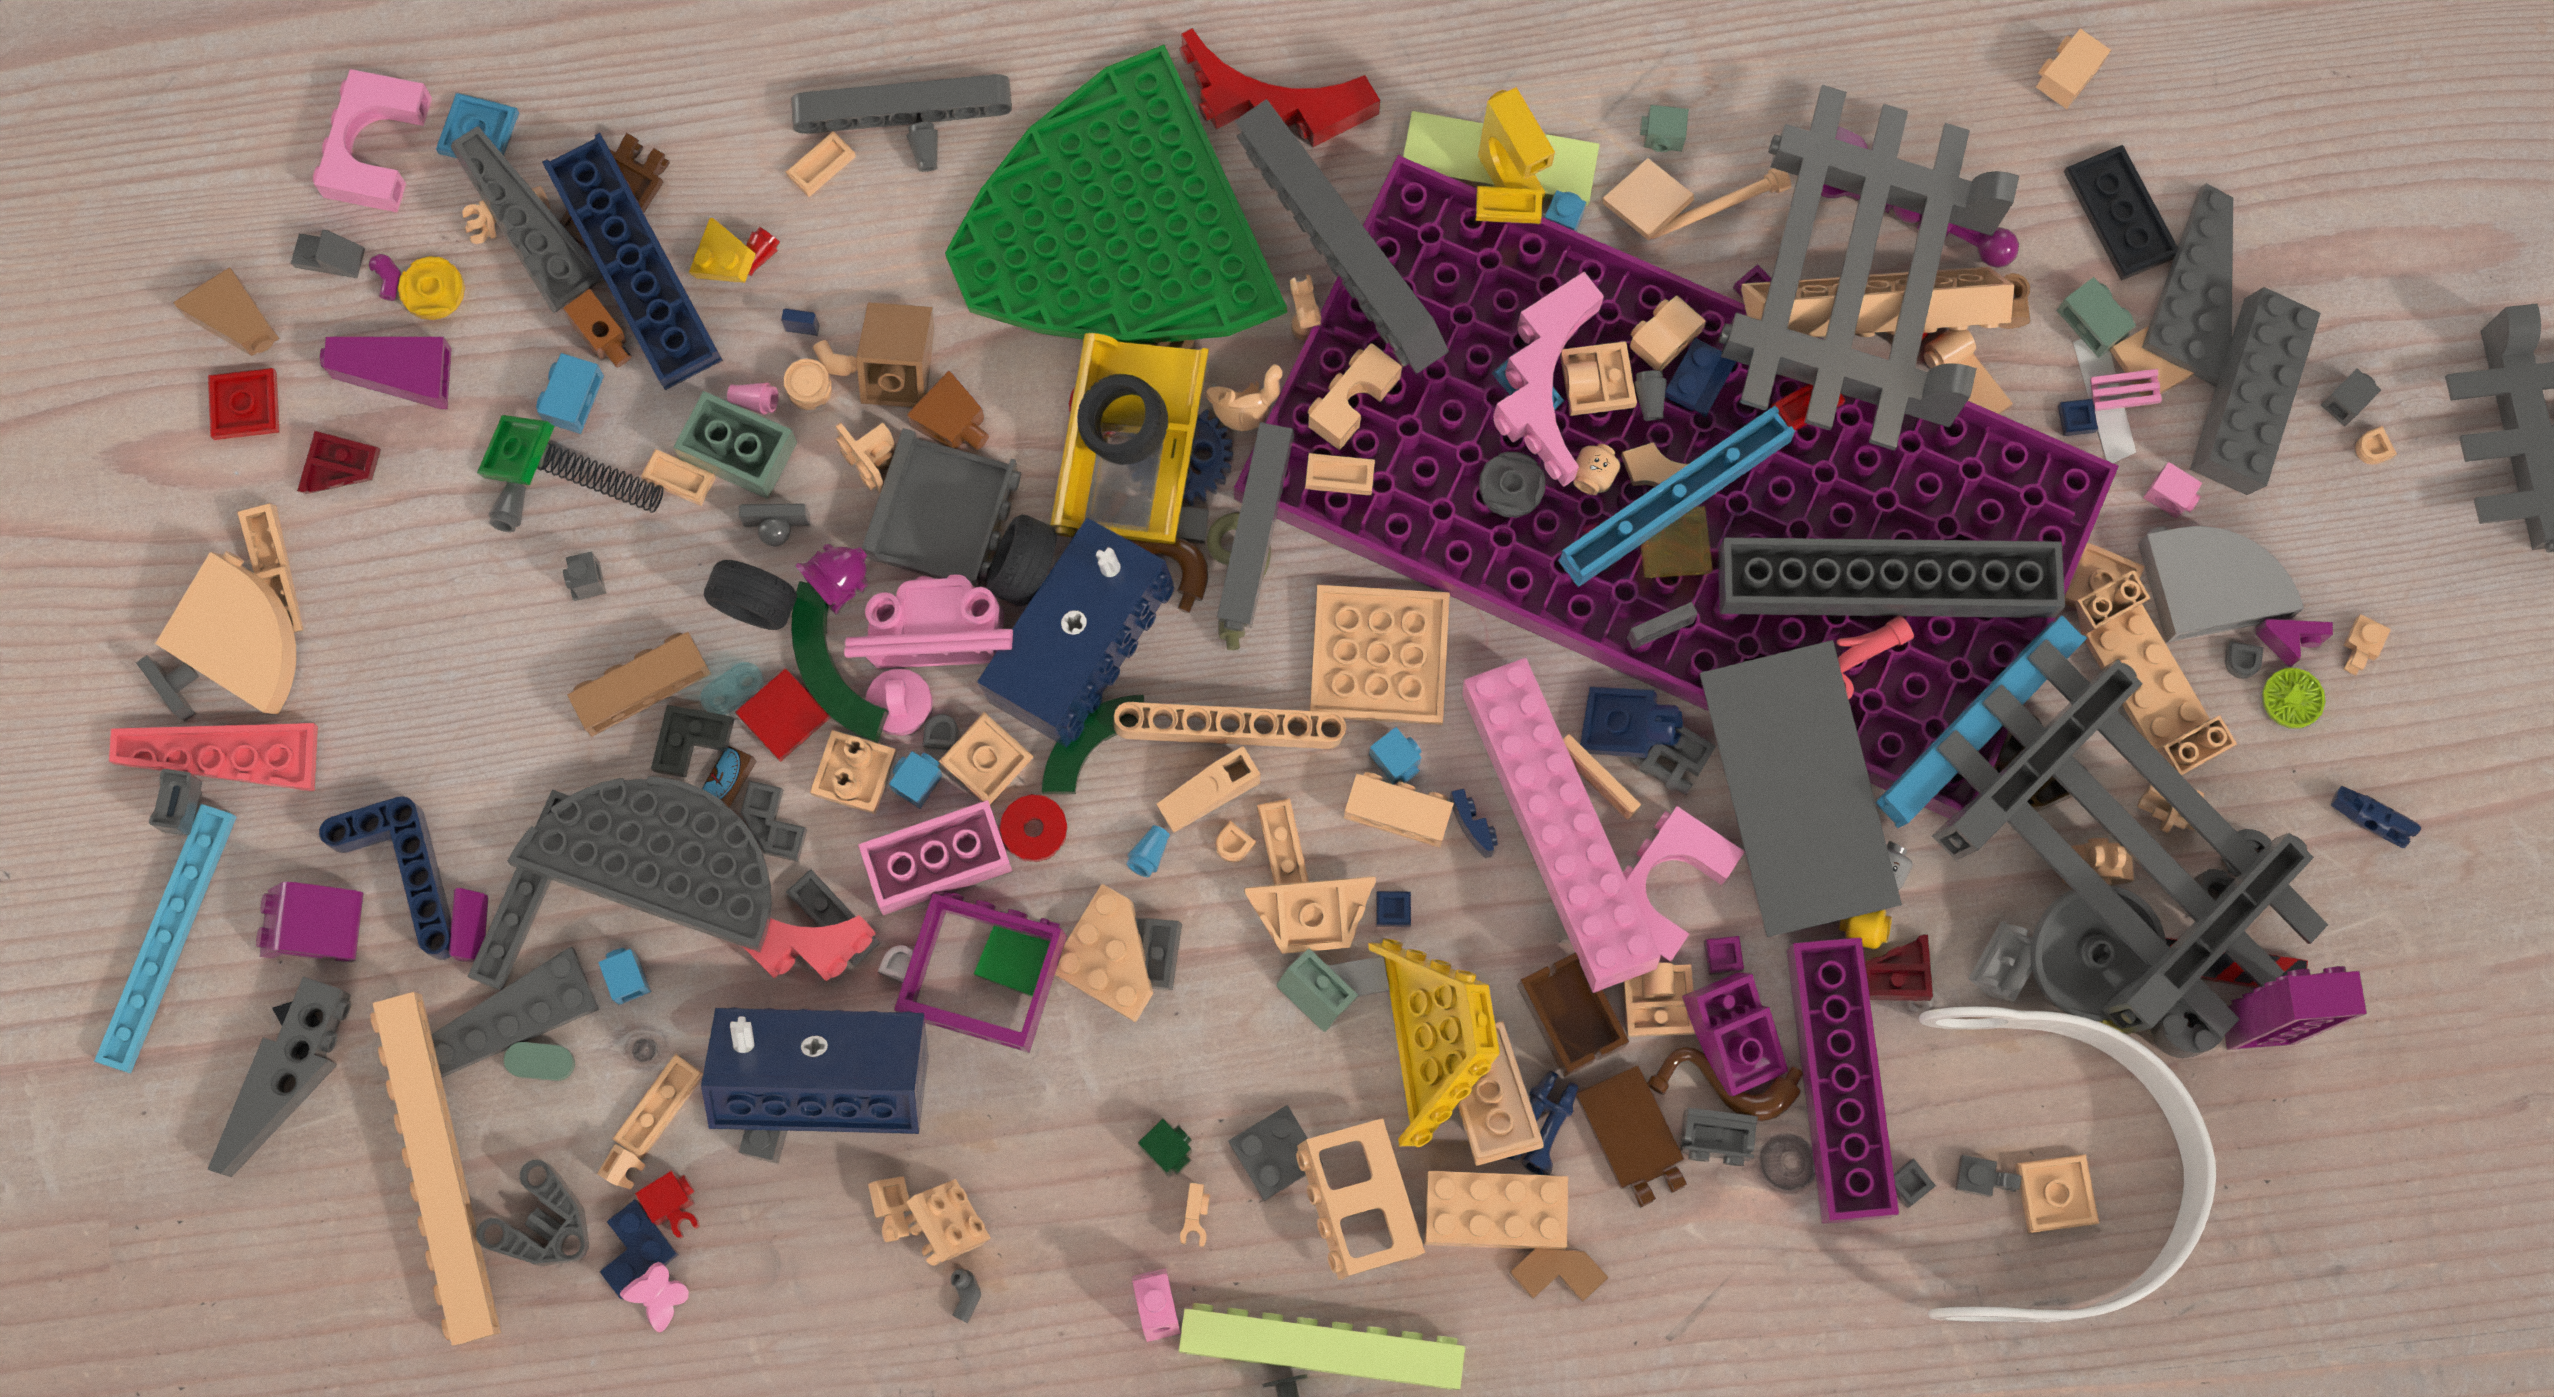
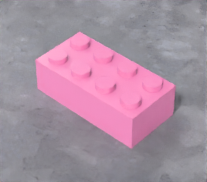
[858,800,1012,916]

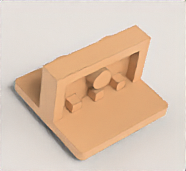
[835,423,896,494]

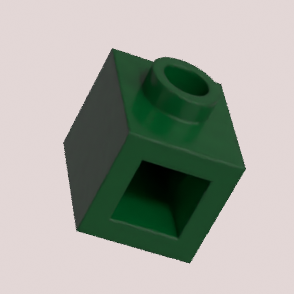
[1138,1118,1192,1176]

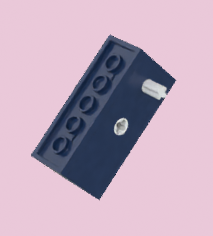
[977,518,1174,748]
[701,1007,928,1134]

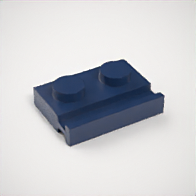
[1665,338,1736,418]

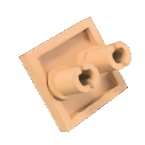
[810,730,897,815]
[905,1179,991,1266]

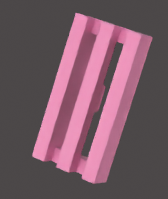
[2090,369,2162,411]

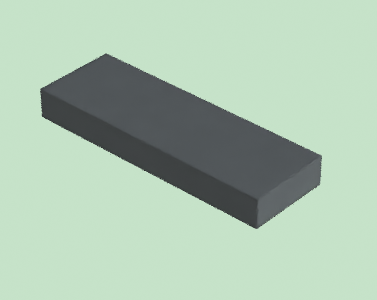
[786,869,880,966]

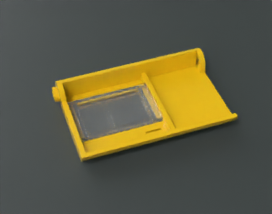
[1050,333,1209,544]

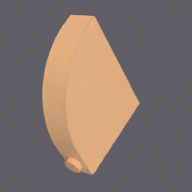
[155,551,296,714]

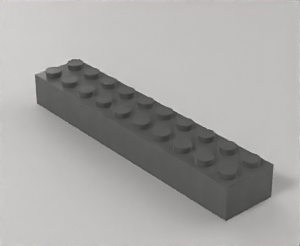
[1235,99,1449,374]
[1718,538,2065,618]

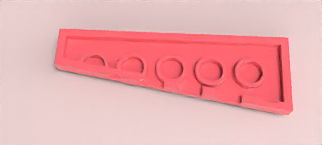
[109,723,318,791]

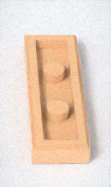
[1563,734,1641,820]
[1257,798,1309,885]
[613,1054,703,1160]

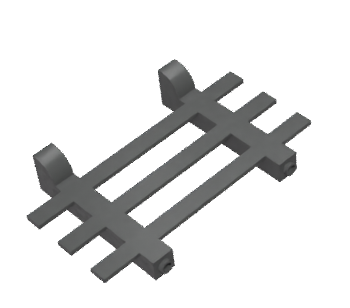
[1719,85,2019,451]
[2445,303,2554,553]
[1932,639,2328,1039]

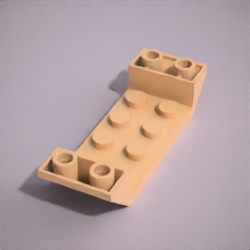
[2076,570,2237,775]

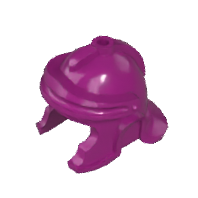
[795,544,868,615]

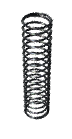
[537,442,664,513]

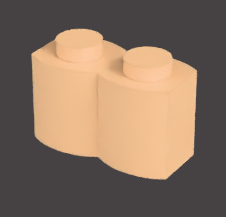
[1630,296,1706,371]

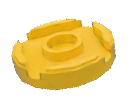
[398,256,465,320]

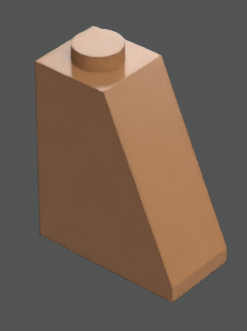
[173,267,280,356]

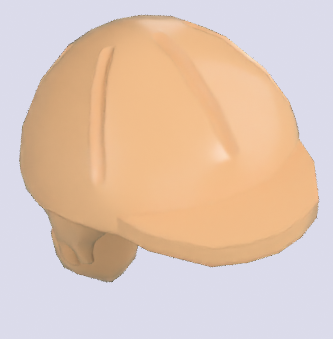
[1205,364,1283,431]

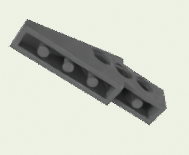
[207,977,351,1178]

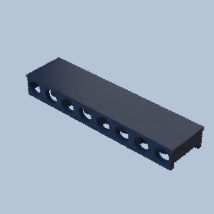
[542,133,723,390]

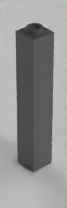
[1217,422,1294,632]

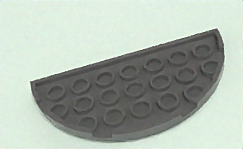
[507,776,772,952]

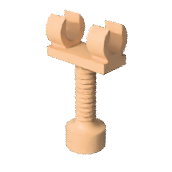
[462,186,551,244]
[1290,275,1321,340]

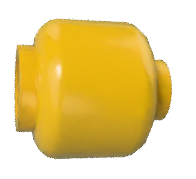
[1839,909,1892,949]

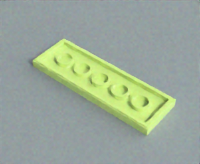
[1403,111,1599,206]

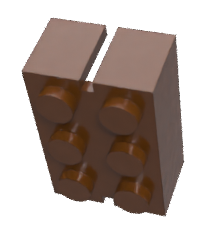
[1517,952,1630,1078]

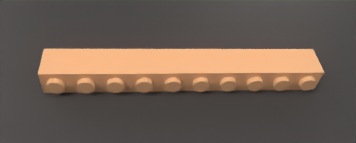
[370,992,501,1346]

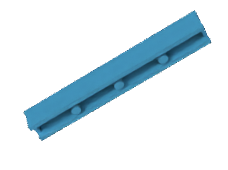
[1558,406,1795,587]
[1875,616,2087,828]

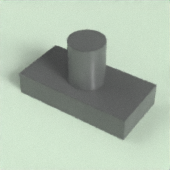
[136,655,199,721]

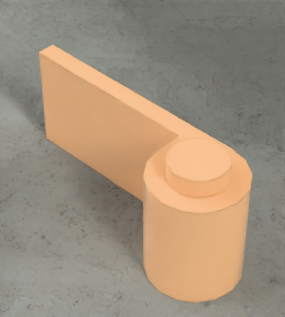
[1924,329,2013,414]

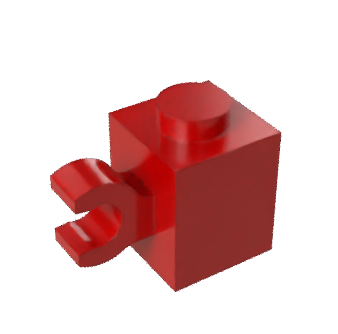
[635,1170,700,1239]

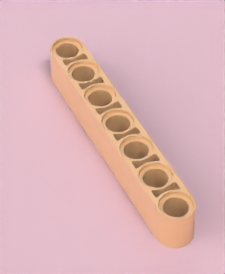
[1113,702,1346,749]

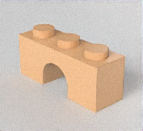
[1308,343,1402,450]

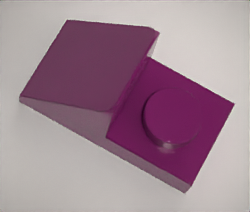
[2255,619,2333,667]

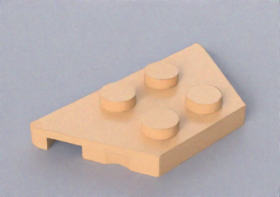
[1244,876,1376,954]

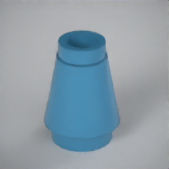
[1126,825,1170,878]

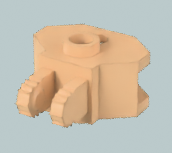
[2062,838,2134,885]

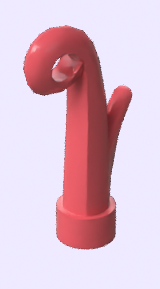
[1837,615,1914,700]

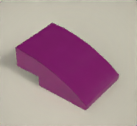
[1682,972,1789,1096]

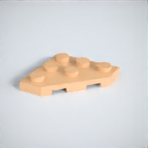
[1055,884,1153,1023]

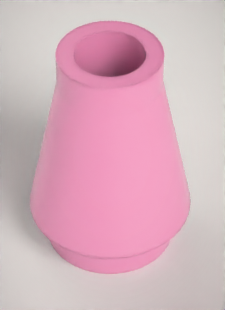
[727,383,779,415]

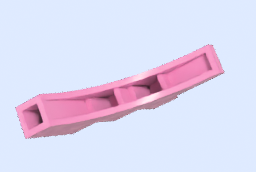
[1493,272,1604,487]

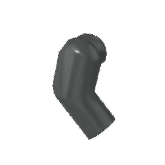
[951,1269,981,1323]

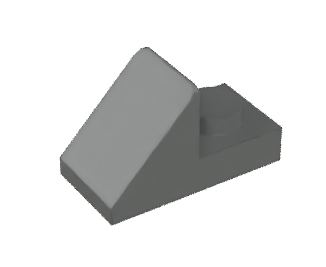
[291,230,365,278]

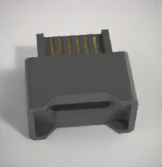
[149,769,202,836]

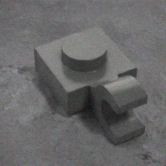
[1955,1155,2022,1197]

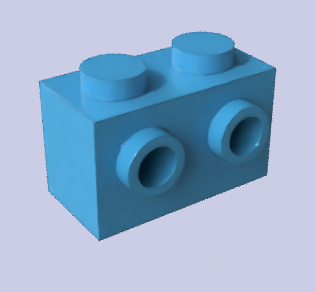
[536,353,604,434]

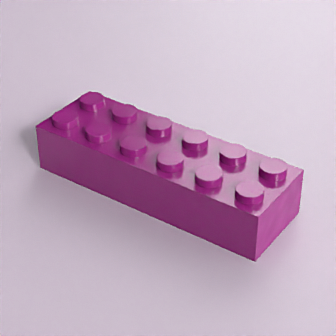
[2225,966,2367,1050]

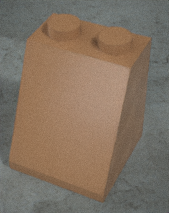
[856,302,934,407]

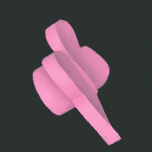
[620,1262,689,1332]

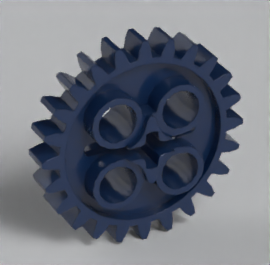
[1128,409,1233,506]

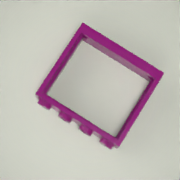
[894,892,1067,1053]

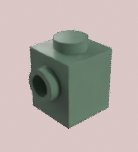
[1640,105,1689,152]

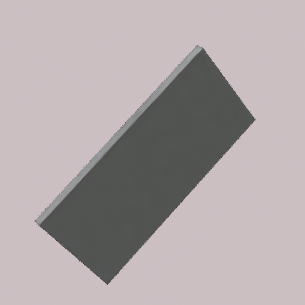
[1700,640,1902,937]

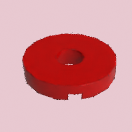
[1000,794,1068,862]

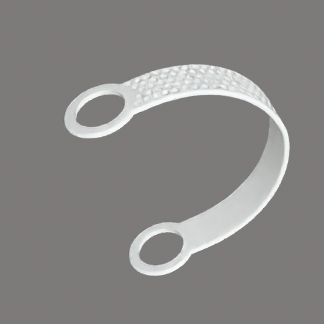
[1918,1006,2216,1322]

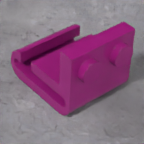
[256,882,364,962]

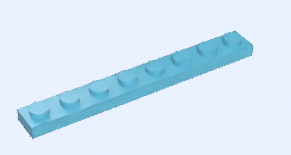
[94,804,237,1074]

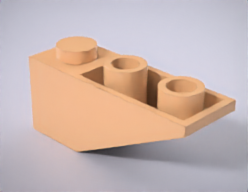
[1156,746,1261,833]

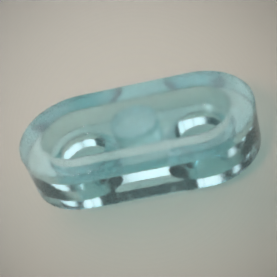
[700,662,764,715]

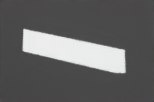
[2073,339,2136,463]

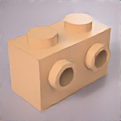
[2036,28,2111,109]

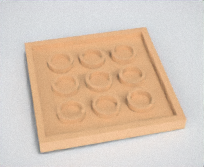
[1310,585,1450,725]

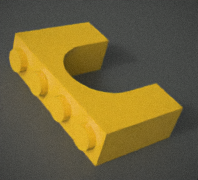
[1478,87,1555,205]

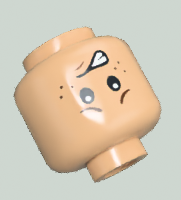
[1574,444,1620,495]

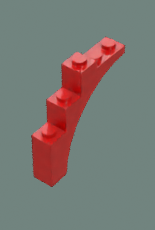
[1179,28,1381,147]

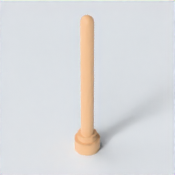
[1651,168,1791,239]

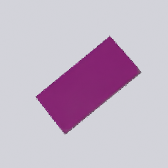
[449,888,489,962]

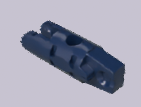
[2331,786,2421,848]

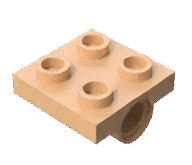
[1560,341,1637,416]
[1623,963,1695,1037]

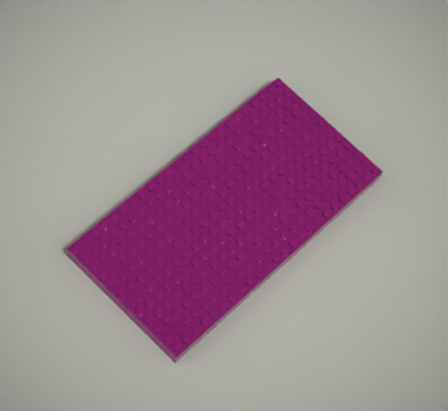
[1234,155,2119,819]

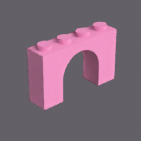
[313,69,432,212]
[1623,806,1745,963]

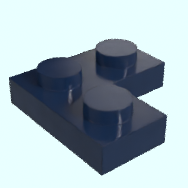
[600,1199,679,1300]

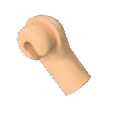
[813,340,857,376]

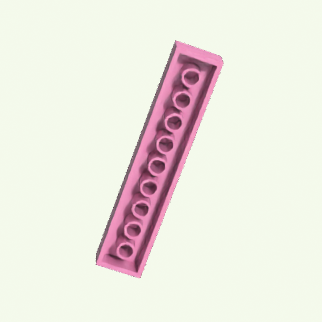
[1462,658,1661,993]

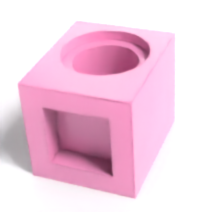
[2143,462,2202,519]

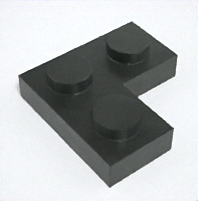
[651,705,734,778]

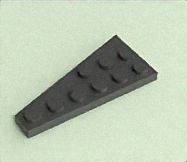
[2142,183,2234,387]

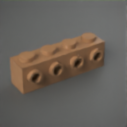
[567,632,711,737]

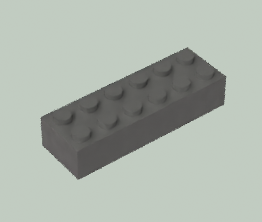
[2190,287,2321,495]

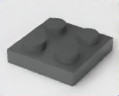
[1228,1105,1323,1201]

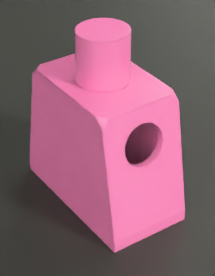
[1132,1268,1181,1342]

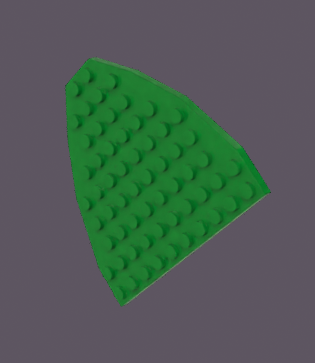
[945,44,1288,344]

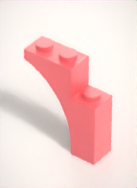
[742,915,876,982]

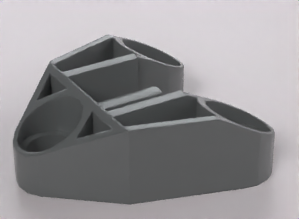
[476,1160,589,1266]

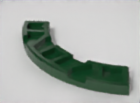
[791,581,889,743]

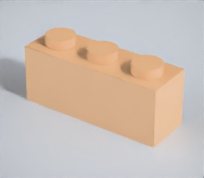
[1344,772,1454,848]

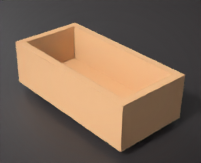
[1424,1171,1568,1250]

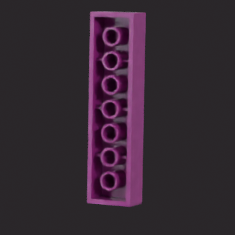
[1786,938,1899,1224]

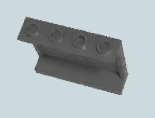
[862,428,1021,588]

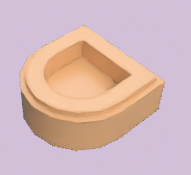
[2355,426,2397,465]
[1216,821,1256,863]

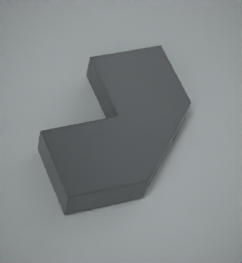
[740,781,807,862]

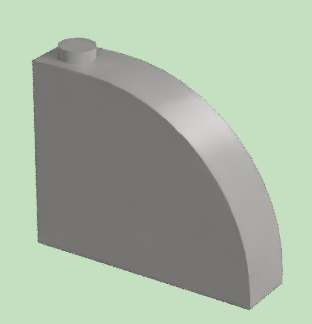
[2138,526,2304,643]

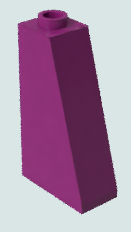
[320,337,452,409]

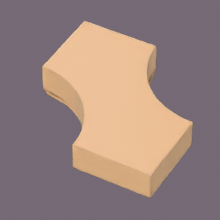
[1621,442,1688,487]

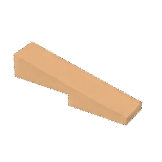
[237,503,303,633]

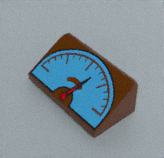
[701,746,757,808]

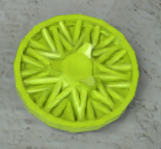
[2262,668,2326,729]

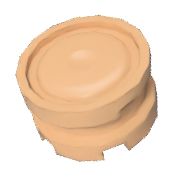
[784,359,832,410]

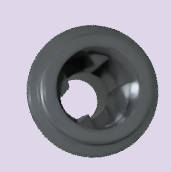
[906,122,938,172]
[1634,370,1666,421]
[489,482,526,533]

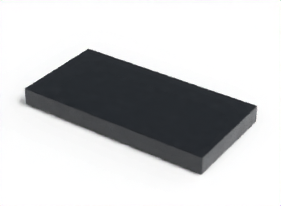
[2064,145,2178,281]

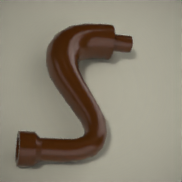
[1103,490,1208,613]
[1647,1047,1804,1122]

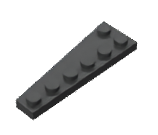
[451,126,604,313]
[431,947,599,1078]

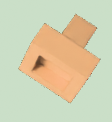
[597,1144,645,1189]

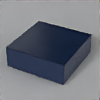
[781,308,820,336]
[2058,399,2098,436]
[1376,891,1411,927]

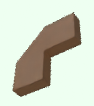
[1509,1248,1609,1302]

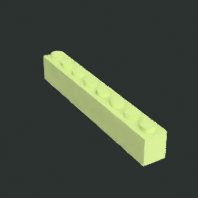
[1179,1303,1465,1390]

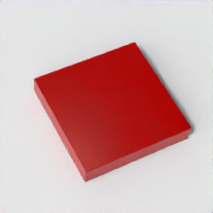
[208,368,280,440]
[735,668,831,762]

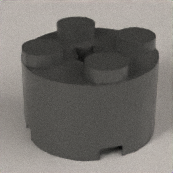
[2150,999,2226,1058]

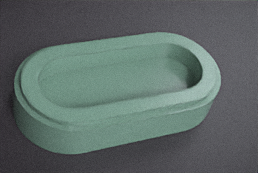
[504,1042,575,1081]

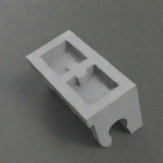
[1968,922,2032,1002]

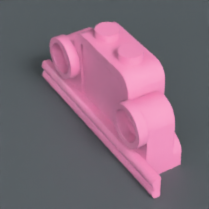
[844,575,1013,669]

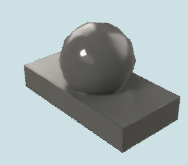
[739,503,810,547]

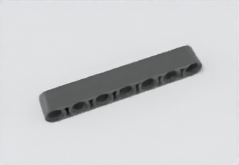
[791,74,1012,134]

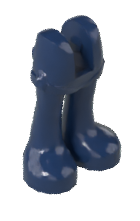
[1507,1070,1578,1176]

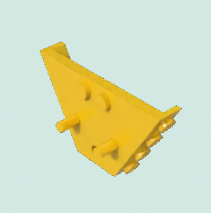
[1368,938,1500,1147]

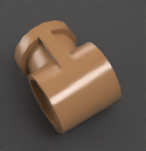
[1999,273,2031,329]

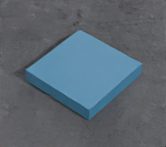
[436,93,519,158]

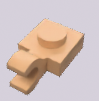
[2343,614,2391,676]
[868,1176,911,1242]
[1180,1183,1210,1247]

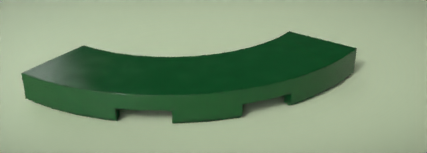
[1041,695,1144,794]

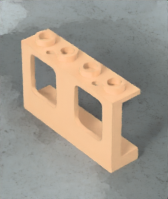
[1296,1118,1425,1280]

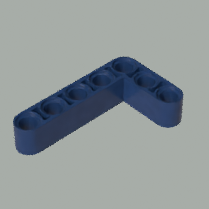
[319,796,452,960]

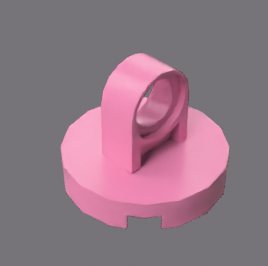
[866,669,933,736]

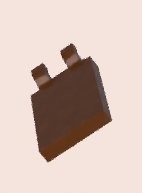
[560,133,670,248]
[1576,1065,1687,1208]

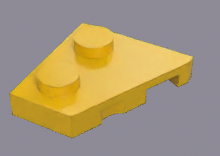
[689,218,756,283]

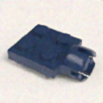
[1580,687,1683,758]

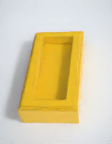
[1476,186,1542,224]

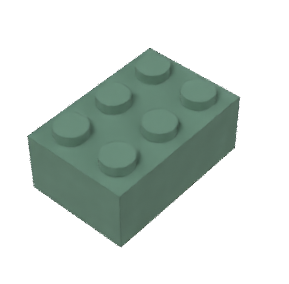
[673,391,797,499]

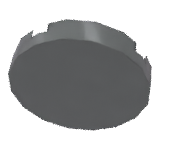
[1479,452,1545,518]

